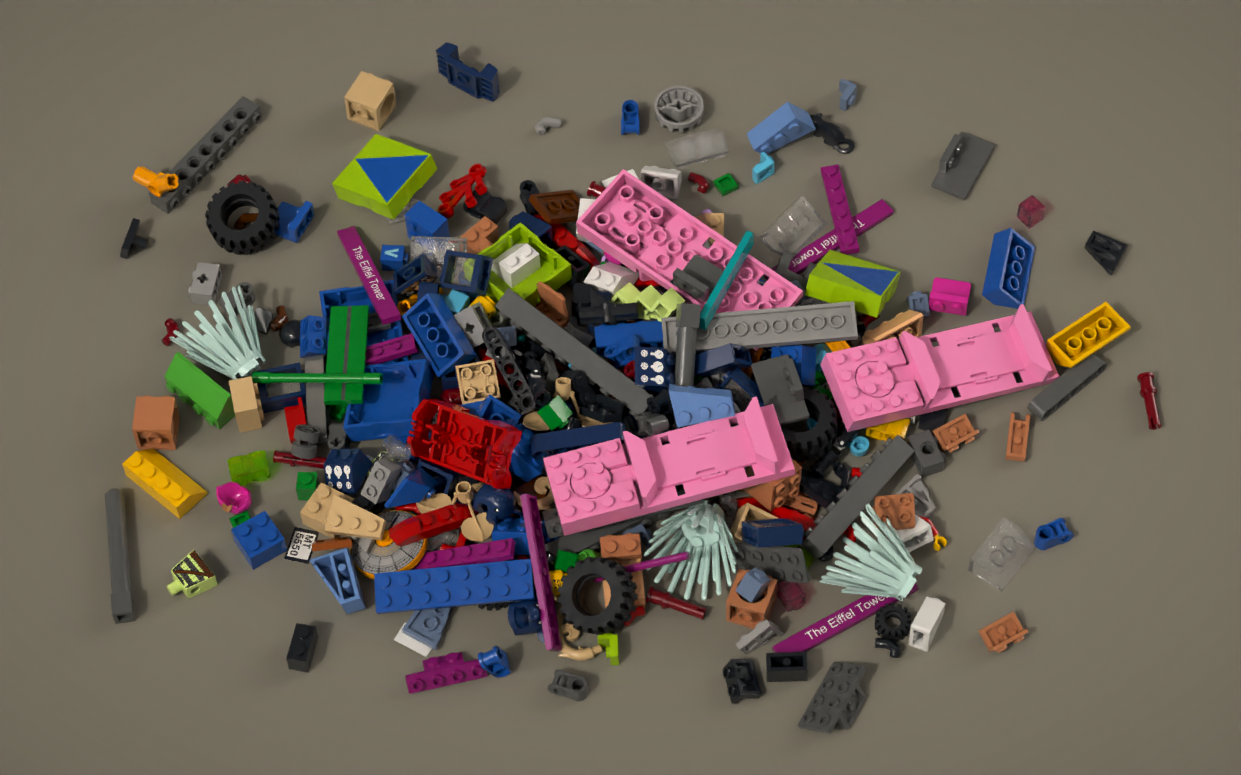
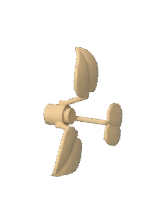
[523,377,613,431]
[416,481,494,542]

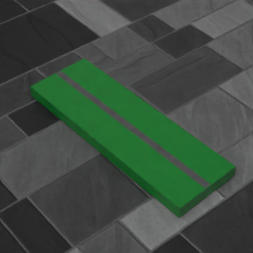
[324,305,370,405]

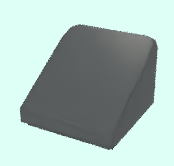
[254,307,275,335]

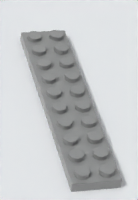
[661,301,858,355]

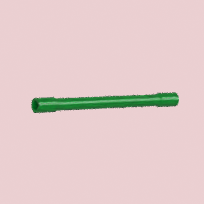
[252,372,383,384]

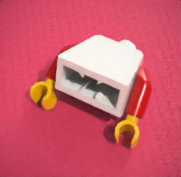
[885,514,947,552]

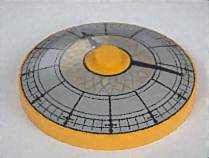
[350,510,428,579]

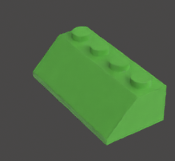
[164,352,235,430]

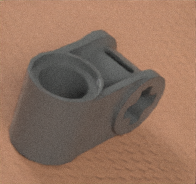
[219,282,255,316]
[635,412,669,436]
[328,423,350,450]
[548,669,588,701]

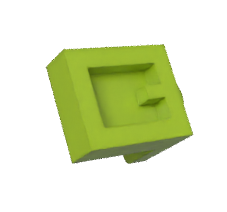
[597,633,619,665]

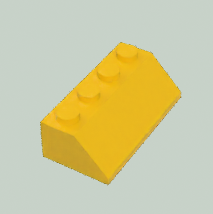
[1046,302,1131,368]
[122,448,208,519]

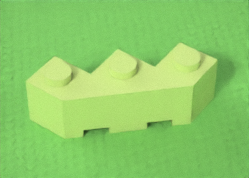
[609,282,685,322]

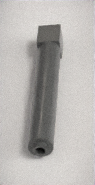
[672,303,700,427]
[105,488,135,624]

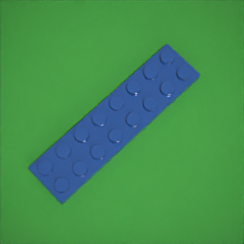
[374,559,535,614]

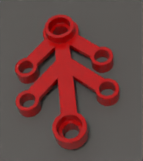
[438,163,488,219]

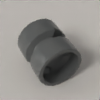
[291,424,320,459]

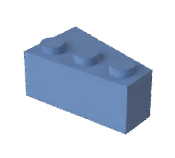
[746,101,816,154]
[669,384,735,428]
[310,547,366,614]

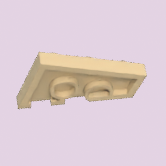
[324,494,387,540]

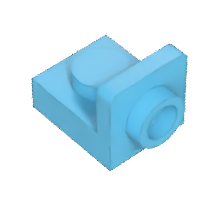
[752,152,775,184]

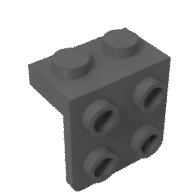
[673,255,723,303]

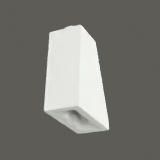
[909,597,946,652]

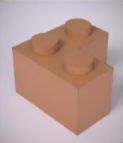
[459,216,499,254]

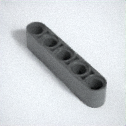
[1027,353,1107,421]
[305,354,331,445]

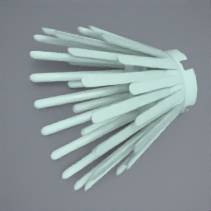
[169,285,266,380]
[644,500,738,600]
[819,503,923,602]

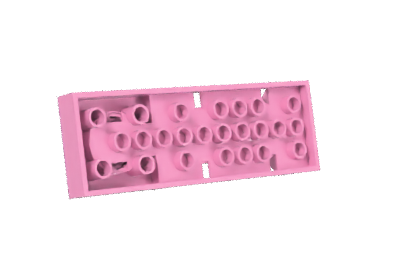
[576,169,803,351]
[820,304,1060,432]
[543,396,795,536]

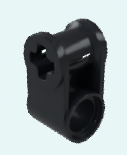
[520,180,540,216]
[646,389,674,426]

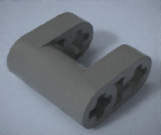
[775,251,817,290]

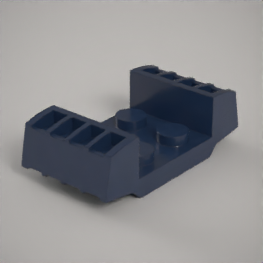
[436,42,500,102]

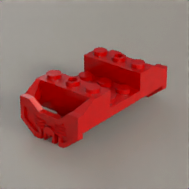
[407,399,522,489]

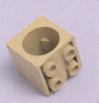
[344,71,396,131]
[455,359,501,404]

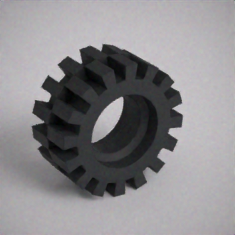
[875,603,911,642]

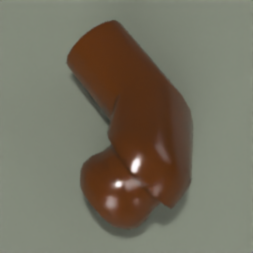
[234,213,258,230]
[270,305,289,331]

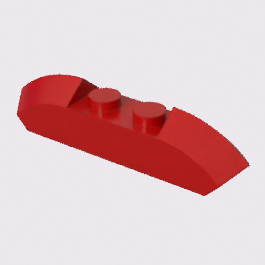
[534,215,600,271]
[736,496,816,539]
[389,503,478,547]

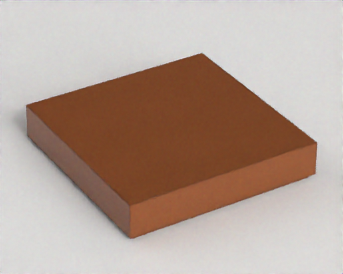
[312,536,353,552]

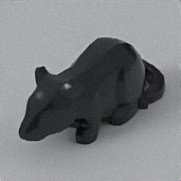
[810,113,855,154]

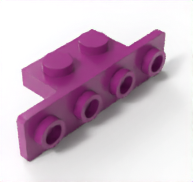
[405,652,488,694]

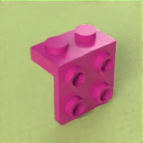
[929,278,971,316]

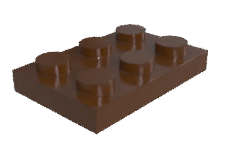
[529,190,580,224]

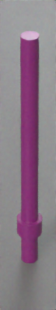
[592,551,689,583]

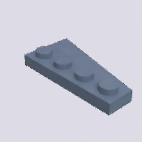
[402,607,453,651]

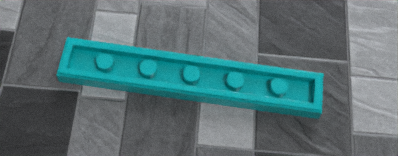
[699,231,754,330]

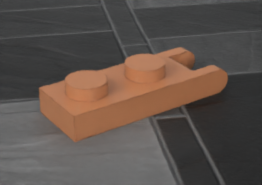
[1005,412,1030,462]

